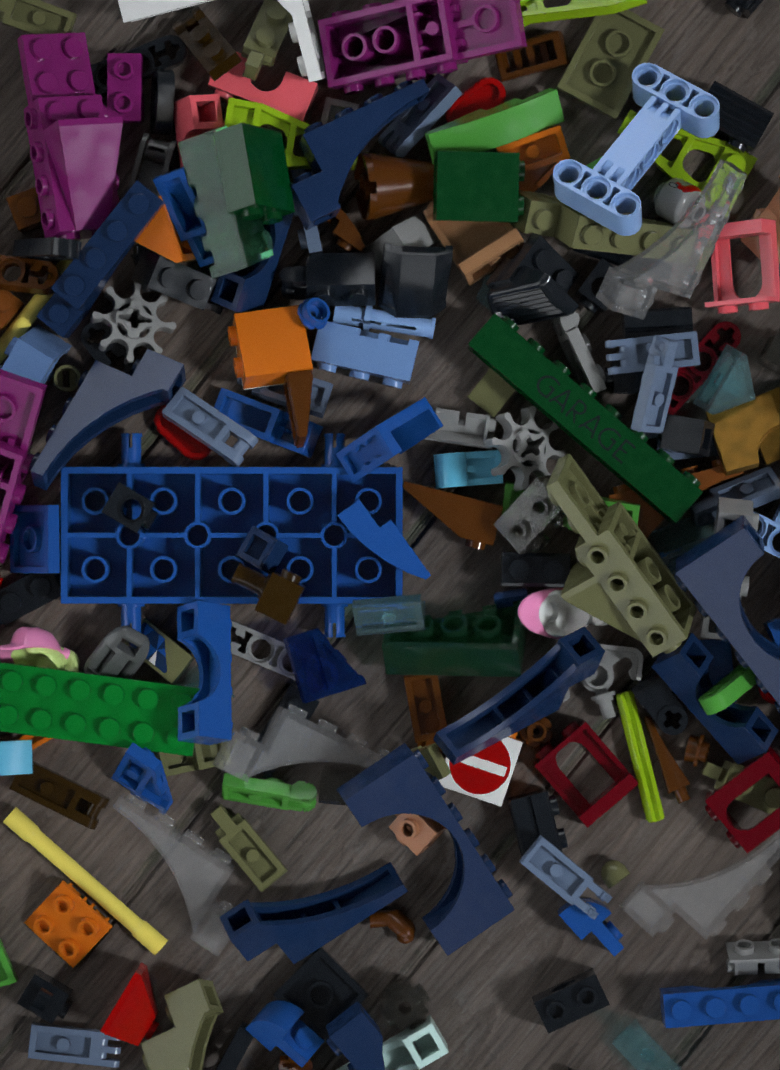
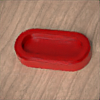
[445,77,506,123]
[154,405,212,460]

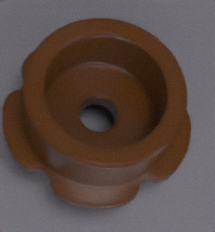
[519,717,553,748]
[684,734,710,767]

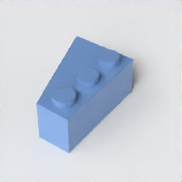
[311,321,420,389]
[0,325,72,384]

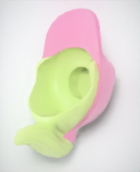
[0,627,79,672]

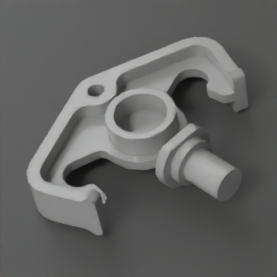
[562,644,643,720]

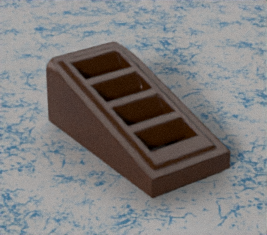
[495,31,570,82]
[283,370,313,448]

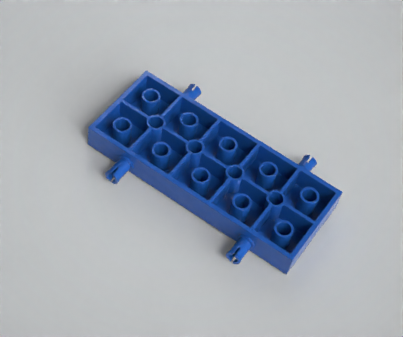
[61,433,403,638]

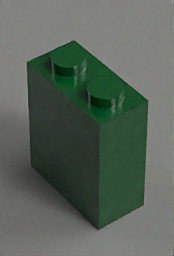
[214,122,295,225]
[432,151,525,223]

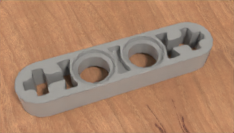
[231,620,339,691]

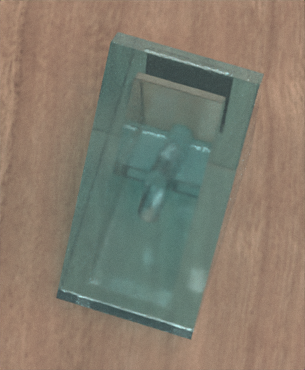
[693,344,756,415]

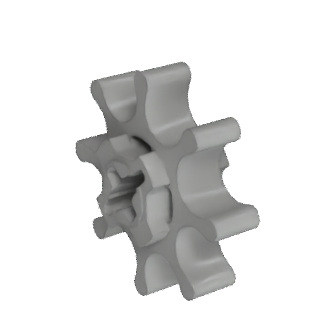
[90,282,176,366]
[483,406,566,491]

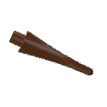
[643,716,691,804]

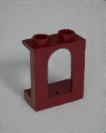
[533,720,639,828]
[705,746,780,854]

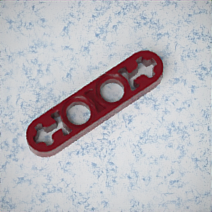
[668,321,741,415]

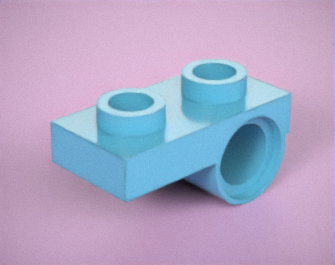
[433,450,504,489]

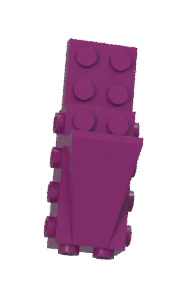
[318,0,527,95]
[17,32,123,241]
[0,369,47,564]

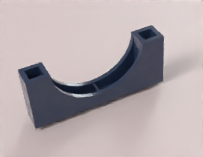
[674,515,780,713]

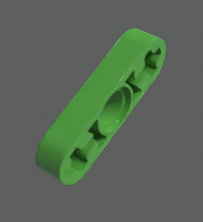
[698,664,757,716]

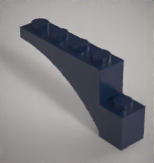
[291,79,430,230]
[36,180,165,338]
[29,349,186,491]
[433,626,605,765]
[219,862,408,964]

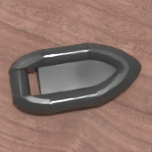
[82,625,150,679]

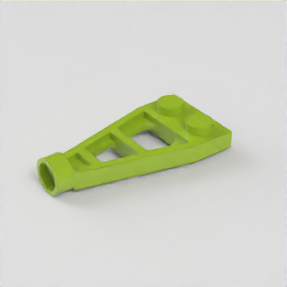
[520,0,647,27]
[217,97,358,171]
[617,109,758,219]

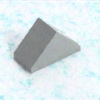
[364,212,439,273]

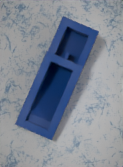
[153,166,237,267]
[214,387,323,458]
[337,499,431,580]

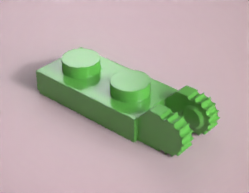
[222,772,317,812]

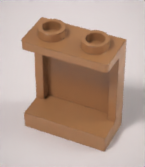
[423,201,525,286]

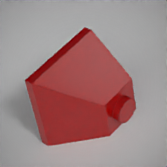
[100,962,159,1046]

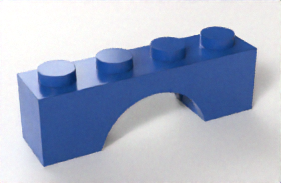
[177,600,233,745]
[659,978,780,1028]

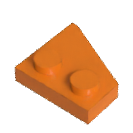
[495,125,570,192]

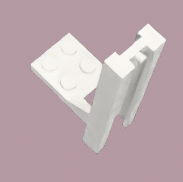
[118,0,326,83]

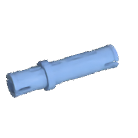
[333,305,436,339]

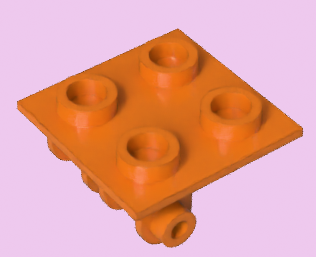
[24,880,113,968]

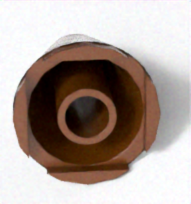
[354,152,434,220]

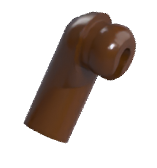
[369,909,416,944]

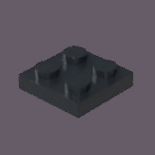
[273,947,369,1040]

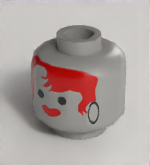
[653,178,704,227]

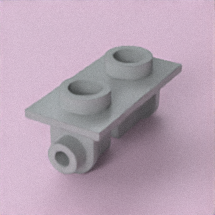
[425,407,496,449]
[725,938,780,976]

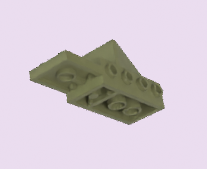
[546,453,697,657]

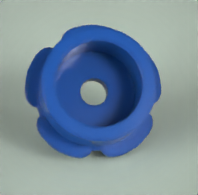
[297,297,330,330]

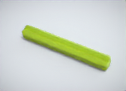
[615,691,665,823]

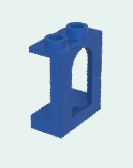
[336,397,443,483]

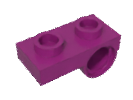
[107,53,144,123]

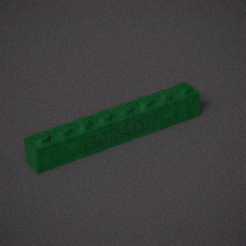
[468,314,703,526]

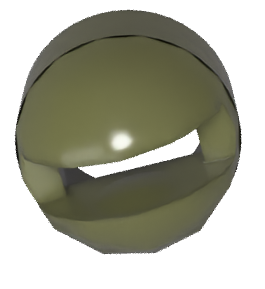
[53,365,81,392]
[601,860,630,889]

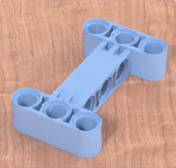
[553,63,720,236]

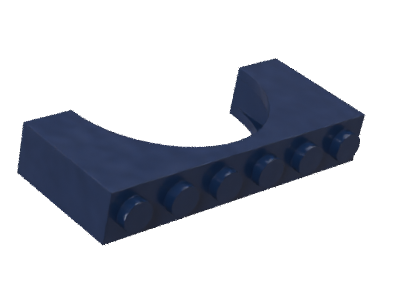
[336,743,515,956]

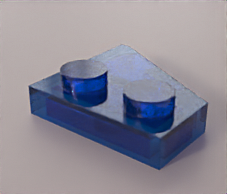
[283,628,367,704]

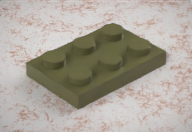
[556,10,665,121]

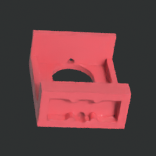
[699,218,780,314]

